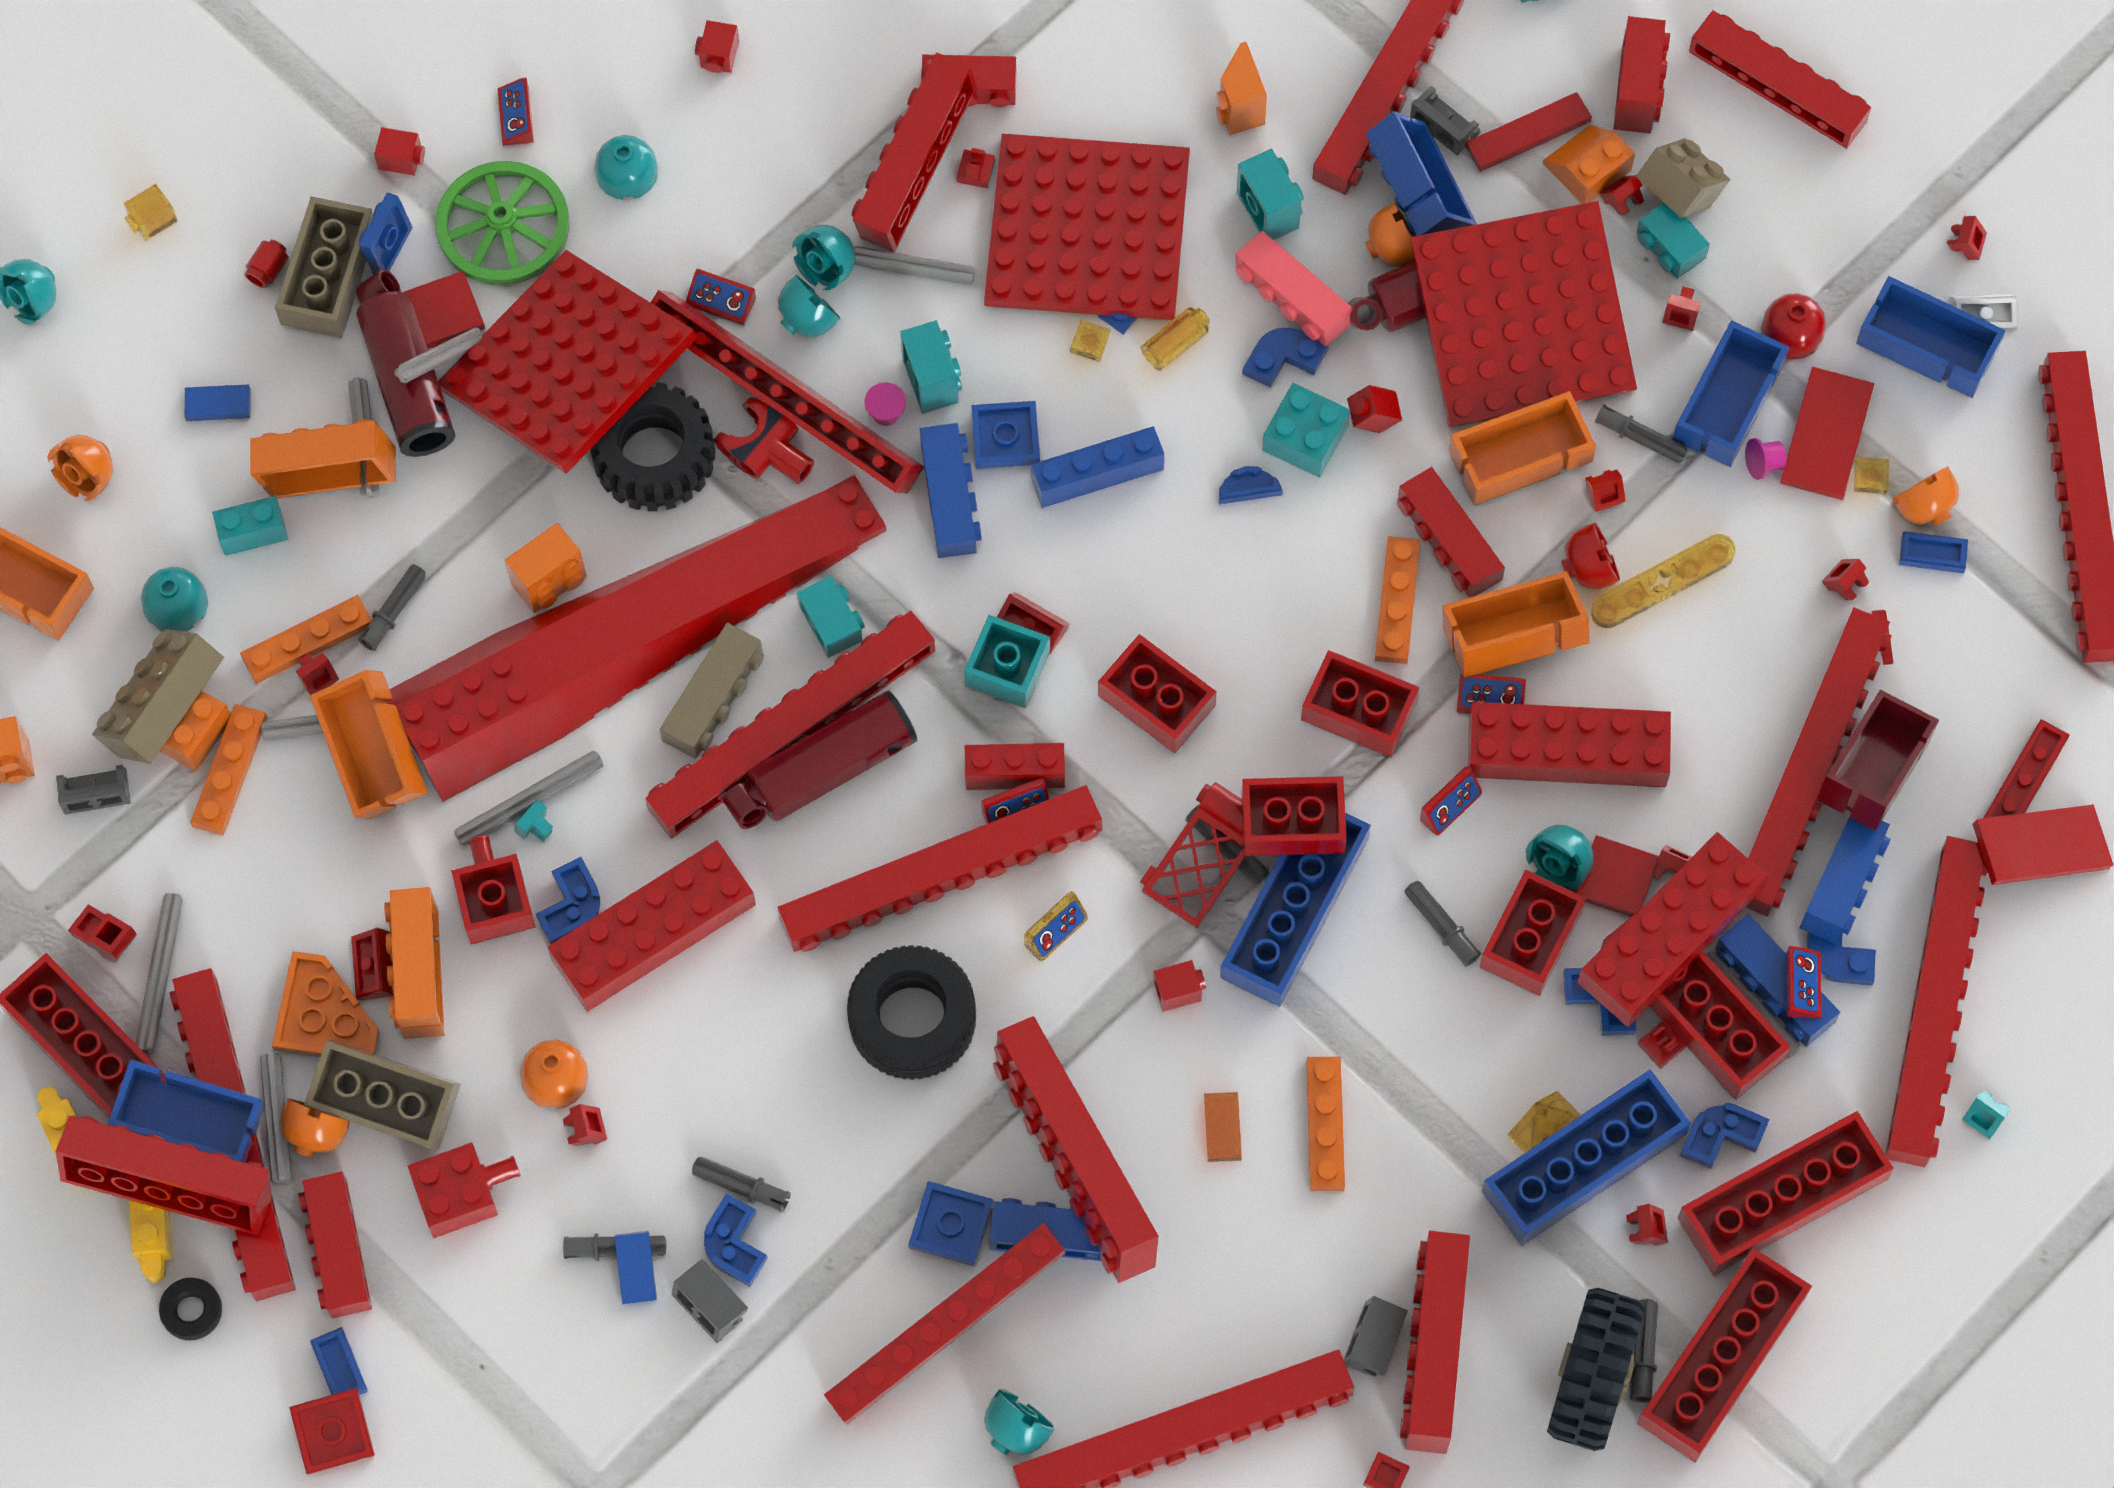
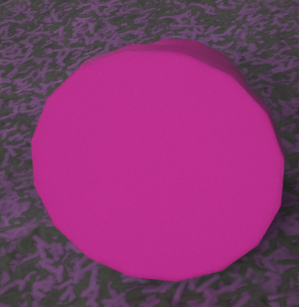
[864,382,906,426]
[1745,438,1786,480]

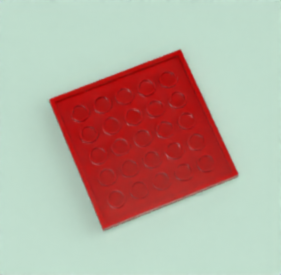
[984,133,1190,321]
[1410,201,1637,428]
[438,250,698,474]

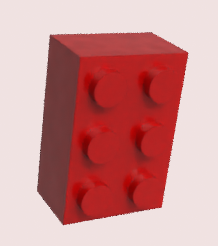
[1613,16,1670,134]
[1098,634,1217,754]
[1301,650,1420,758]
[1241,776,1346,856]
[1479,869,1586,996]

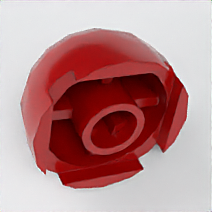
[1761,293,1826,359]
[1561,523,1620,589]

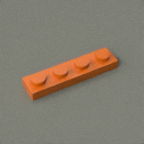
[1375,536,1420,664]
[240,595,372,684]
[190,704,268,836]
[1306,1057,1345,1191]

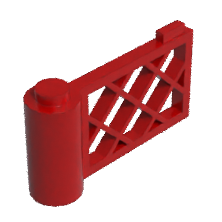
[1140,782,1246,928]

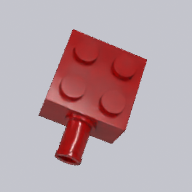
[451,835,536,945]
[407,1142,521,1238]

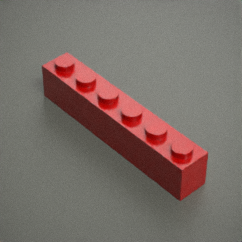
[1689,10,1871,149]

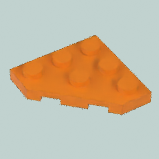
[272,951,380,1057]

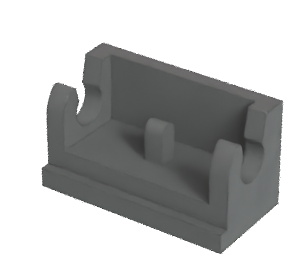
[1410,86,1480,155]
[56,765,131,815]
[671,1259,748,1343]
[1344,1296,1408,1377]

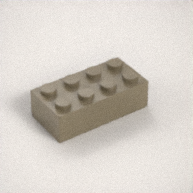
[275,196,373,338]
[92,629,225,764]
[304,1040,461,1149]

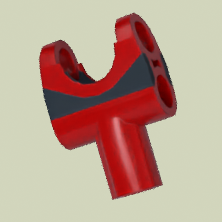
[714,397,814,484]

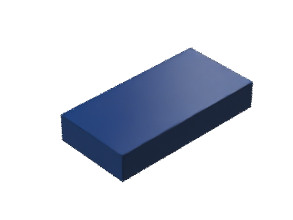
[184,384,251,421]
[1899,531,1968,573]
[614,1231,657,1304]
[310,1327,368,1395]

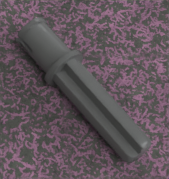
[1594,404,1688,463]
[358,564,426,651]
[1185,805,1269,884]
[1404,880,1481,967]
[692,1157,791,1213]
[563,1233,667,1261]
[1630,1299,1658,1403]

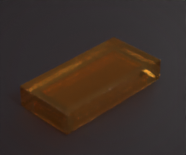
[1204,1092,1242,1162]

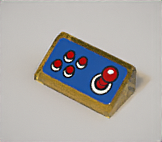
[1024,891,1088,961]

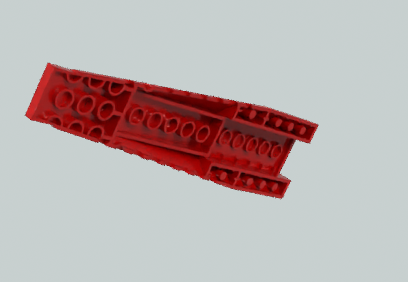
[387,475,887,802]

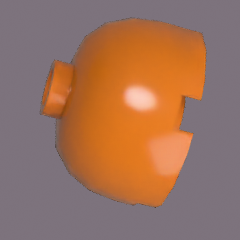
[1365,202,1414,267]
[47,435,113,501]
[1891,466,1959,527]
[520,1039,588,1109]
[280,1098,350,1158]

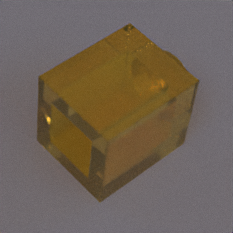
[123,184,178,241]

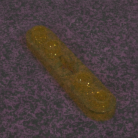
[1591,534,1735,628]

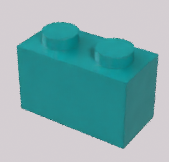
[1636,202,1710,279]
[212,496,288,556]
[797,575,865,658]

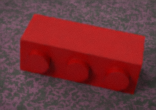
[921,54,1017,107]
[965,743,1065,790]

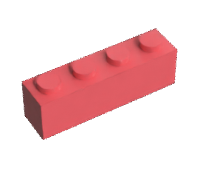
[1235,231,1352,347]

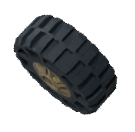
[1547,1288,1646,1451]

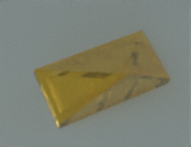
[1508,1091,1580,1153]

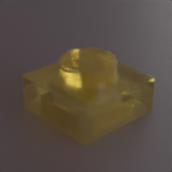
[1070,320,1111,362]
[1854,457,1889,494]

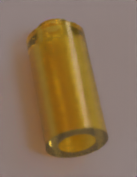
[1141,307,1210,371]

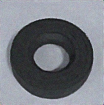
[159,1277,222,1340]

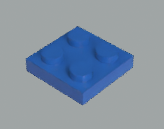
[359,192,413,275]
[971,401,1040,469]
[908,1181,994,1266]

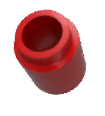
[244,239,289,288]

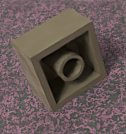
[1636,138,1731,218]

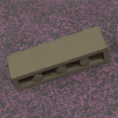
[660,623,764,759]

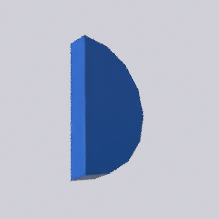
[1219,466,1283,505]

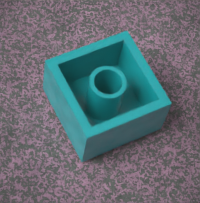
[1236,148,1304,240]
[900,320,962,414]
[1262,382,1350,478]
[964,615,1050,708]

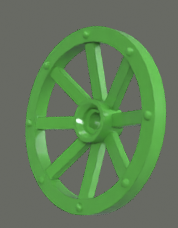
[436,161,570,285]

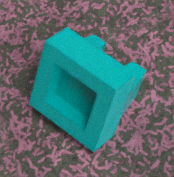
[514,799,553,842]
[1962,1091,2010,1139]

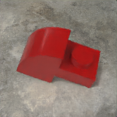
[68,904,137,962]

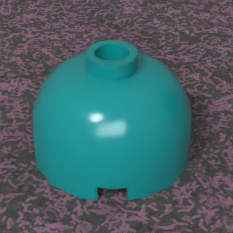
[594,135,658,200]
[792,225,855,291]
[0,259,56,324]
[778,275,840,337]
[141,566,208,632]
[1526,825,1594,890]
[984,1389,1055,1455]

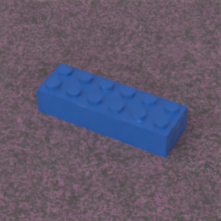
[1220,813,1371,1007]
[1482,1069,1691,1246]

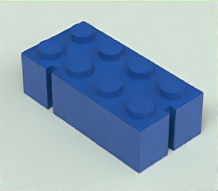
[1365,112,1477,236]
[1856,276,2006,398]
[1673,320,1790,467]
[108,1059,264,1163]

